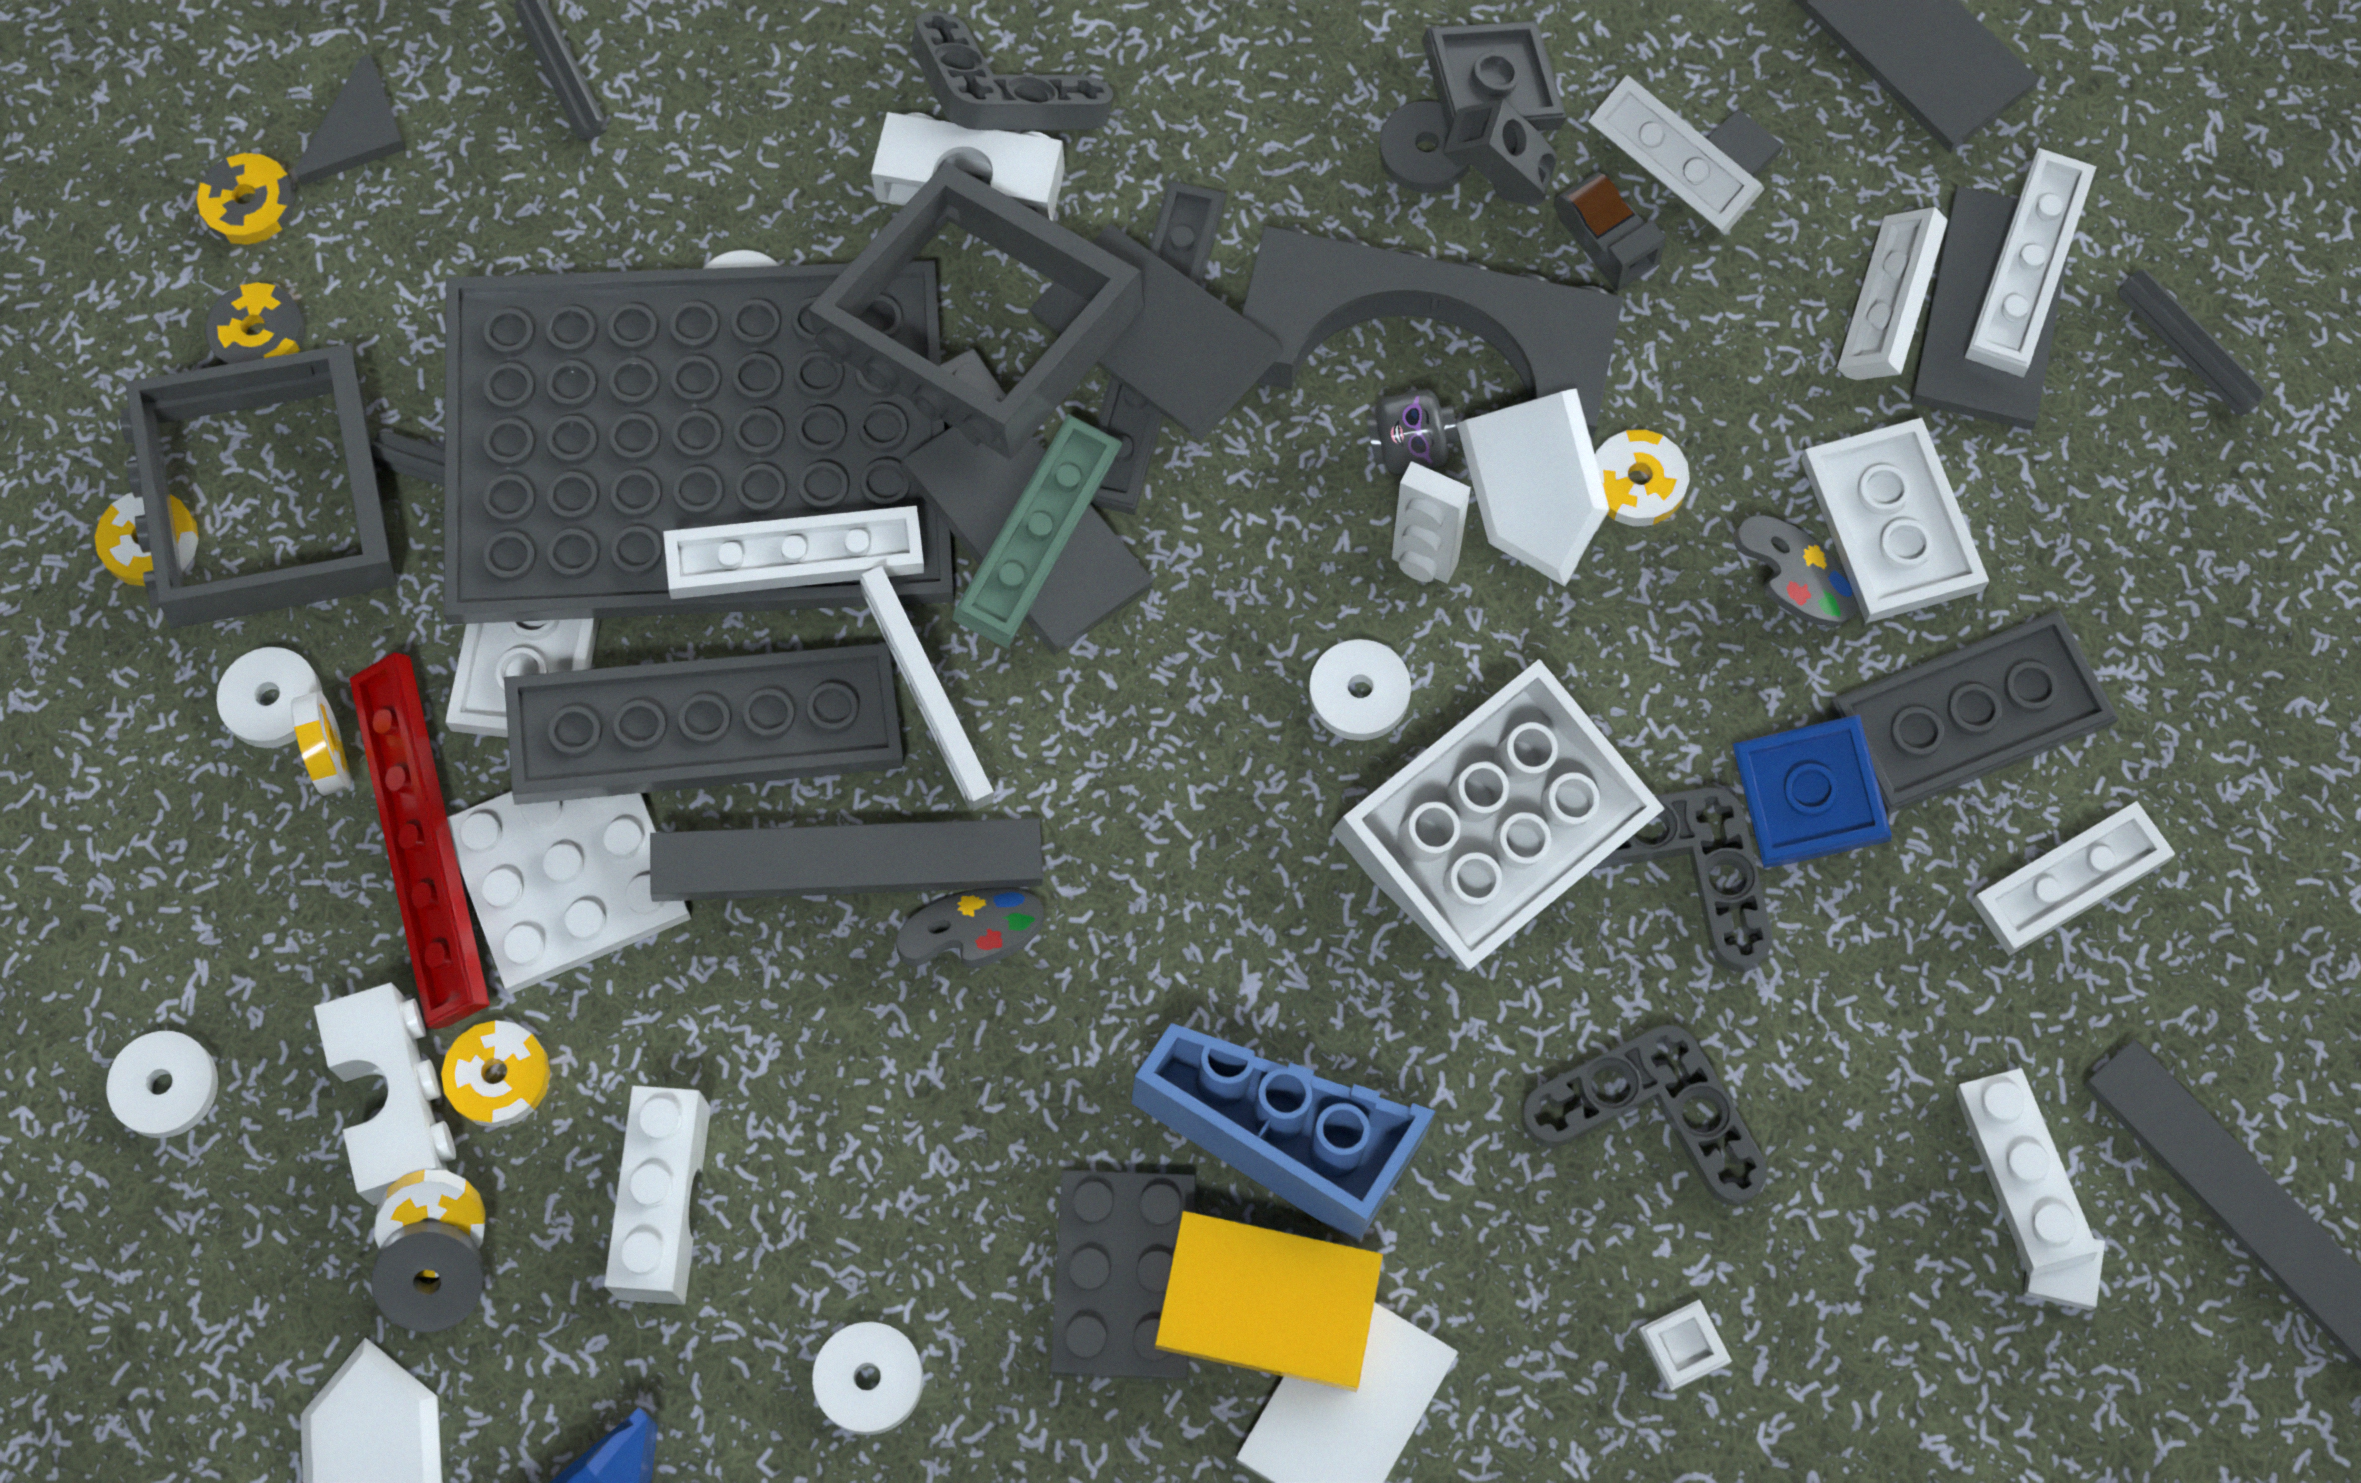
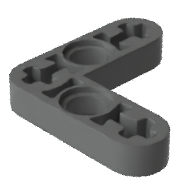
[911,11,1113,130]
[1591,787,1772,972]
[1521,1025,1767,1206]

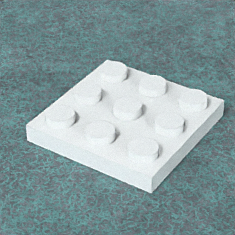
[447,791,692,995]

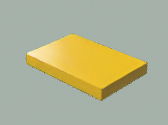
[1154,1211,1383,1392]

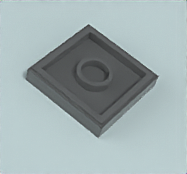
[1422,21,1566,134]

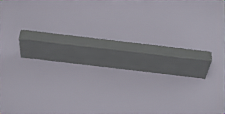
[1090,180,1226,515]
[650,818,1043,902]
[2084,1039,2361,1370]

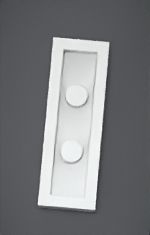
[1588,75,1764,235]
[1837,207,1948,380]
[1391,461,1471,584]
[1971,801,2175,956]
[1956,1068,2099,1277]

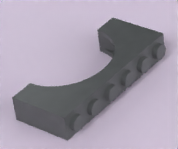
[1242,226,1624,442]

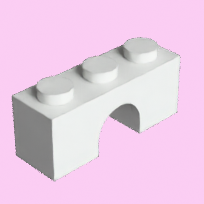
[871,112,1065,221]
[314,983,456,1205]
[604,1085,711,1305]

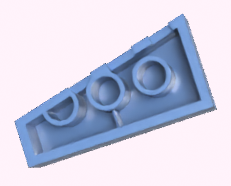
[1131,1023,1436,1245]

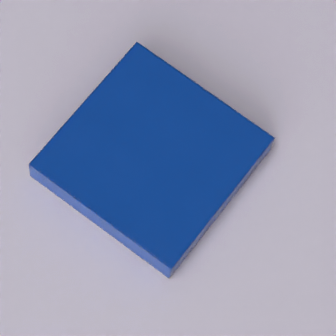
[1733,714,1892,869]

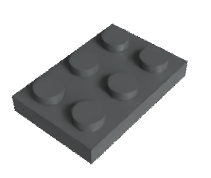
[1050,1170,1196,1381]

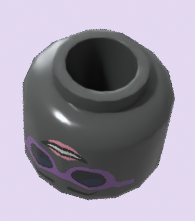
[1366,389,1459,476]

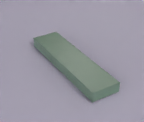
[952,414,1123,649]

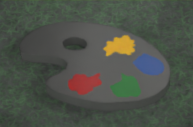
[1733,515,1858,627]
[896,888,1045,968]

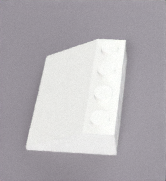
[1331,659,1665,972]

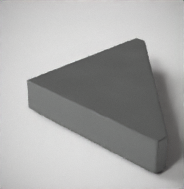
[294,53,406,186]

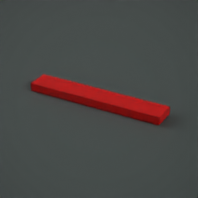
[349,652,490,1029]

